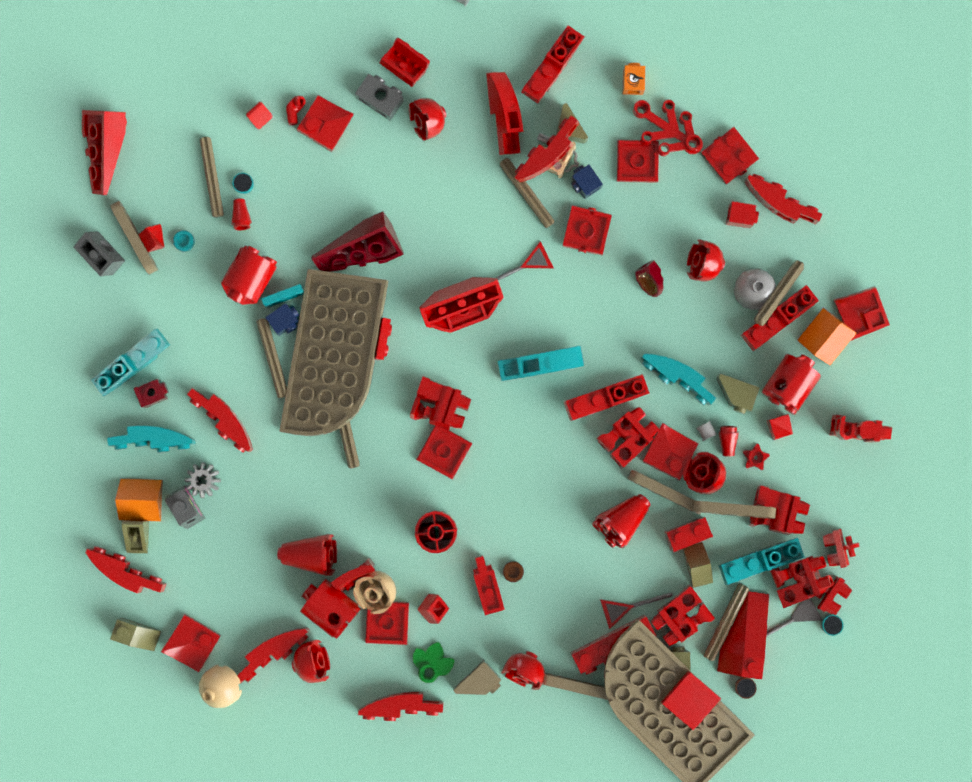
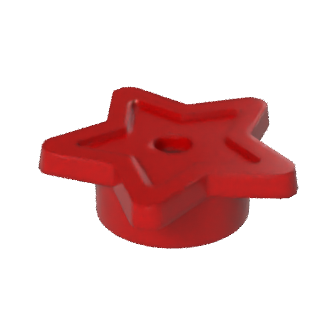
[743,444,770,470]

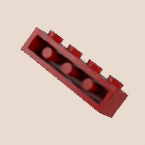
[570,615,656,675]

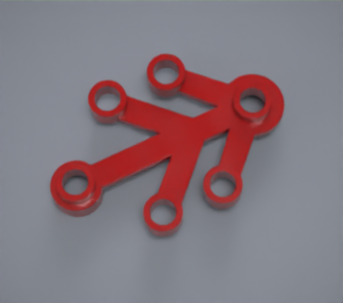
[633,100,703,157]

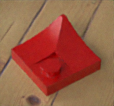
[297,95,354,152]
[833,286,890,341]
[643,423,699,481]
[331,558,375,592]
[161,614,221,672]

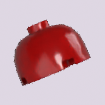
[408,98,446,141]
[687,239,725,282]
[683,452,726,495]
[292,640,330,683]
[501,651,545,690]

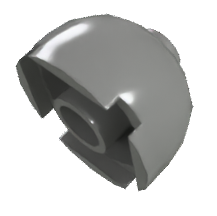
[734,269,776,310]

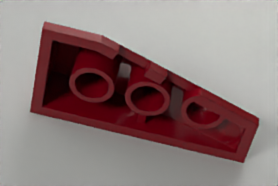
[311,211,404,272]

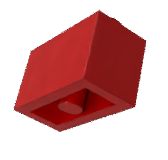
[664,517,713,552]

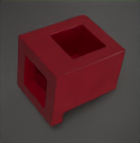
[133,379,169,408]

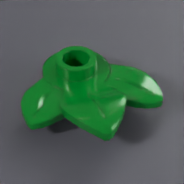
[413,642,455,683]

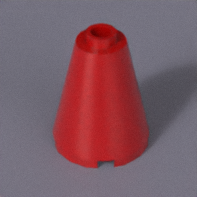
[277,534,337,576]

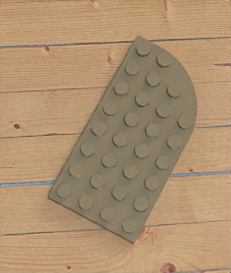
[279,269,389,436]
[604,619,755,782]

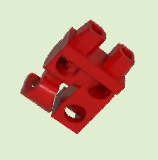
[410,376,471,430]
[596,407,659,469]
[829,415,892,443]
[749,485,810,535]
[770,556,834,609]
[651,585,715,646]

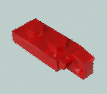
[473,555,505,615]

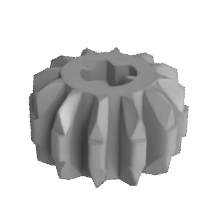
[185,462,221,498]

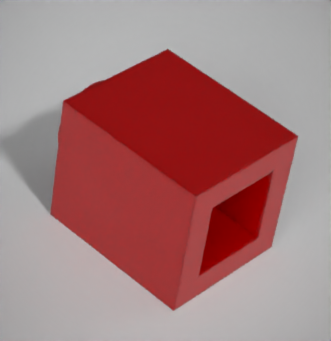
[726,201,759,229]

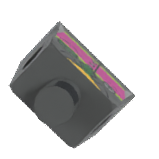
[165,485,206,529]

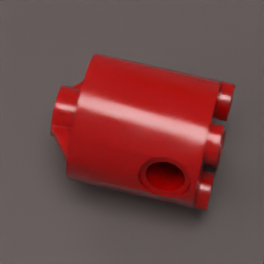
[221,245,277,305]
[762,354,821,415]
[415,511,457,553]
[300,579,361,639]

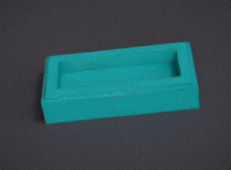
[261,284,304,308]

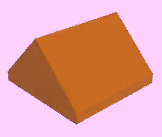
[797,308,856,365]
[115,479,163,521]

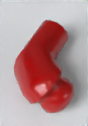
[286,96,306,125]

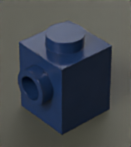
[571,164,603,199]
[265,303,299,336]

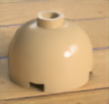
[353,571,396,614]
[199,665,242,708]

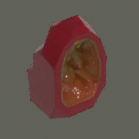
[635,260,664,297]

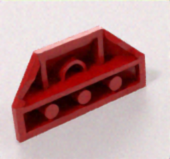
[419,277,504,333]

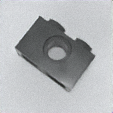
[355,74,404,121]
[73,231,125,277]

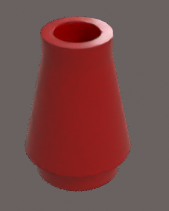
[231,198,252,231]
[718,426,739,456]

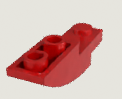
[521,25,585,104]
[486,72,524,155]
[515,115,580,183]
[745,174,822,225]
[741,285,819,351]
[563,374,650,421]
[187,388,253,453]
[85,546,166,594]
[237,627,310,684]
[358,692,444,721]

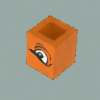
[622,63,645,95]

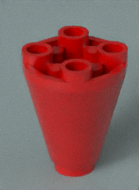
[592,494,651,549]

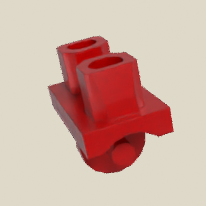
[823,528,860,568]
[815,577,852,615]

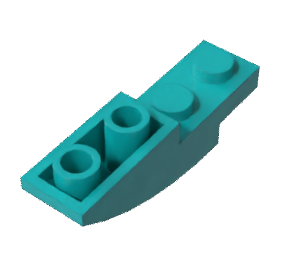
[91,328,170,396]
[498,345,584,381]
[640,354,716,405]
[107,426,196,453]
[718,538,805,585]

